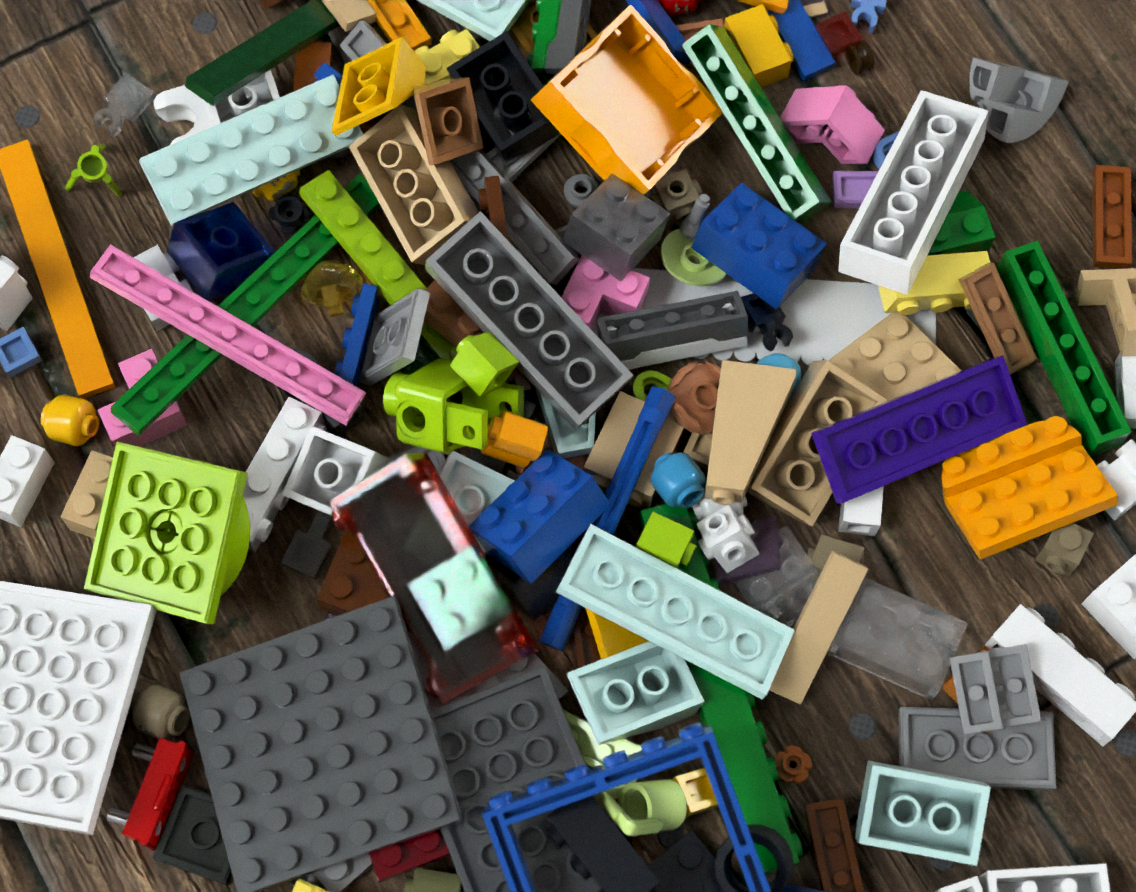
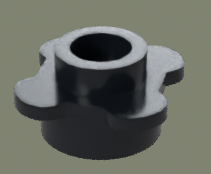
[269,195,311,235]

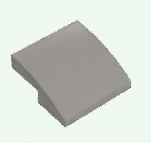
[949,644,1041,734]

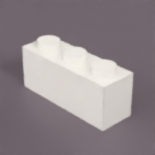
[978,864,1110,892]

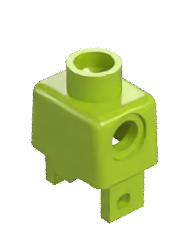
[383,358,524,455]

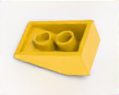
[331,37,426,136]

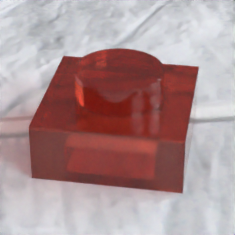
[815,11,862,57]

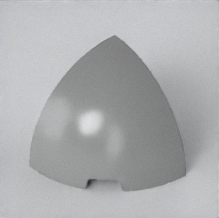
[969,57,1069,143]

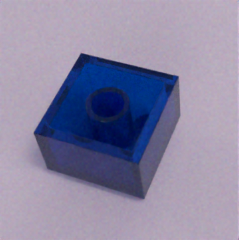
[167,202,275,301]

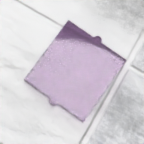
[712,516,783,585]

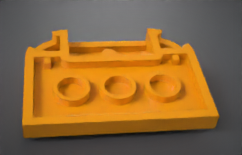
[941,416,1118,560]

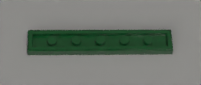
[185,0,340,106]

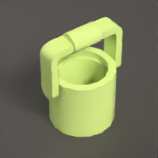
[594,779,687,836]

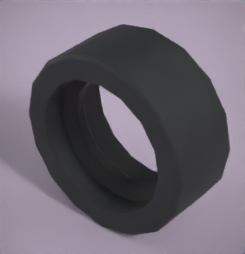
[714,824,794,892]

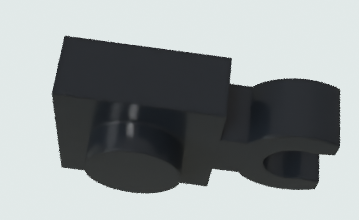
[741,293,793,351]

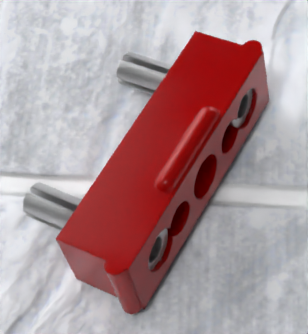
[107,738,194,851]

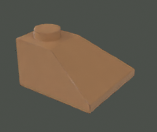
[414,77,484,166]

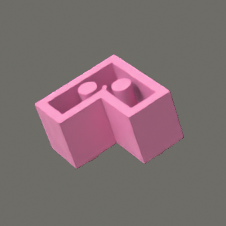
[780,85,885,164]
[561,255,650,330]
[98,348,187,447]

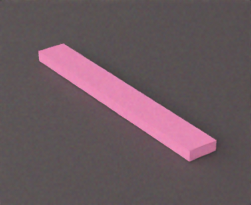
[90,244,366,426]

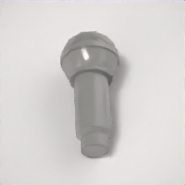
[680,194,710,240]

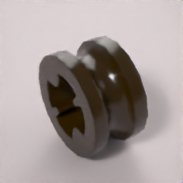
[845,40,875,75]

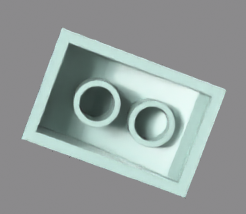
[567,641,704,745]

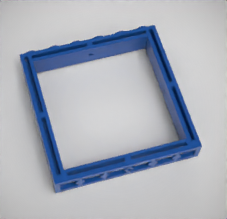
[482,723,772,892]

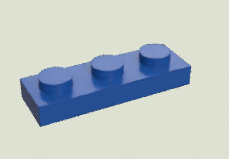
[334,283,380,387]

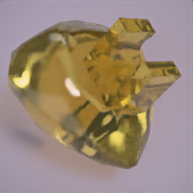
[300,260,366,317]

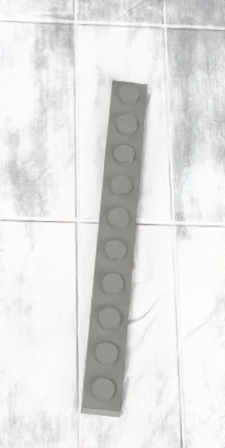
[339,20,580,285]

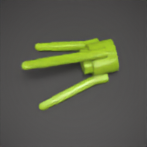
[65,143,123,196]

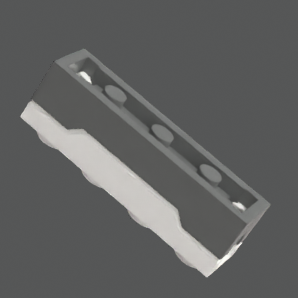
[597,291,748,370]

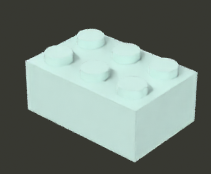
[854,761,991,866]

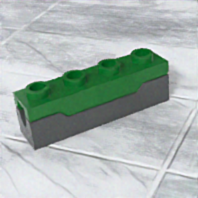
[528,0,591,86]

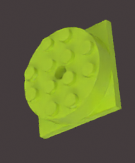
[84,442,251,624]

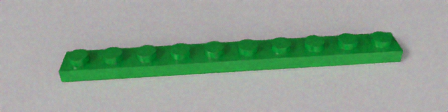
[111,173,381,436]

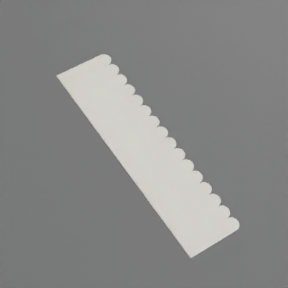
[592,268,936,366]

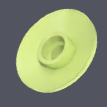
[660,228,726,286]

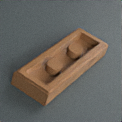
[958,263,1038,375]

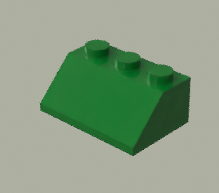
[927,190,995,256]

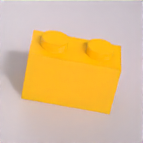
[724,4,793,87]

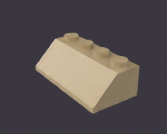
[747,360,887,527]

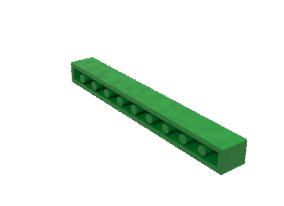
[639,504,803,876]

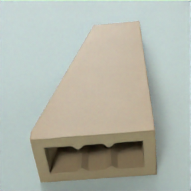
[704,360,797,505]

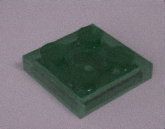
[407,544,513,651]

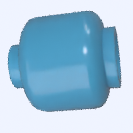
[650,452,706,509]

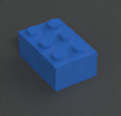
[691,183,827,310]
[468,449,611,584]

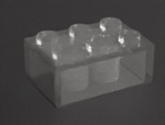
[827,577,968,700]

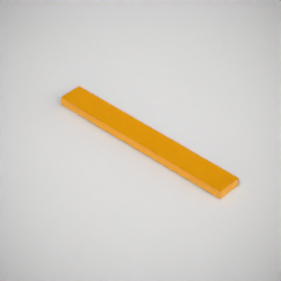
[0,139,116,399]

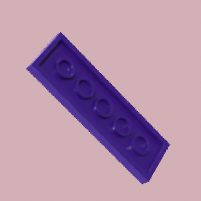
[811,355,1027,503]

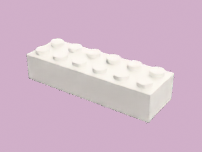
[838,90,989,295]

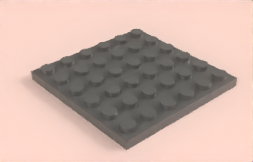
[179,596,464,892]

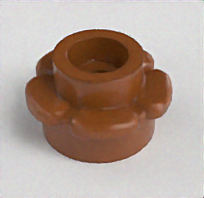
[774,746,812,784]

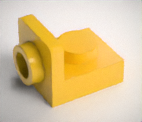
[671,768,719,819]

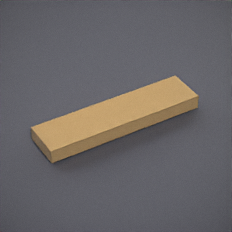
[769,551,868,705]

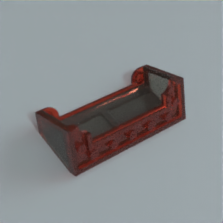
[329,453,539,704]

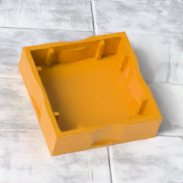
[530,5,723,195]

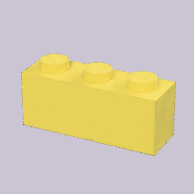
[878,251,990,316]

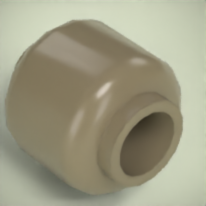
[131,684,191,740]

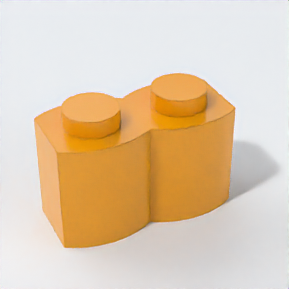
[481,411,549,468]

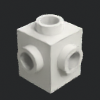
[697,504,759,573]

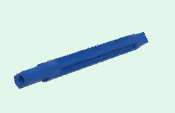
[539,386,676,652]

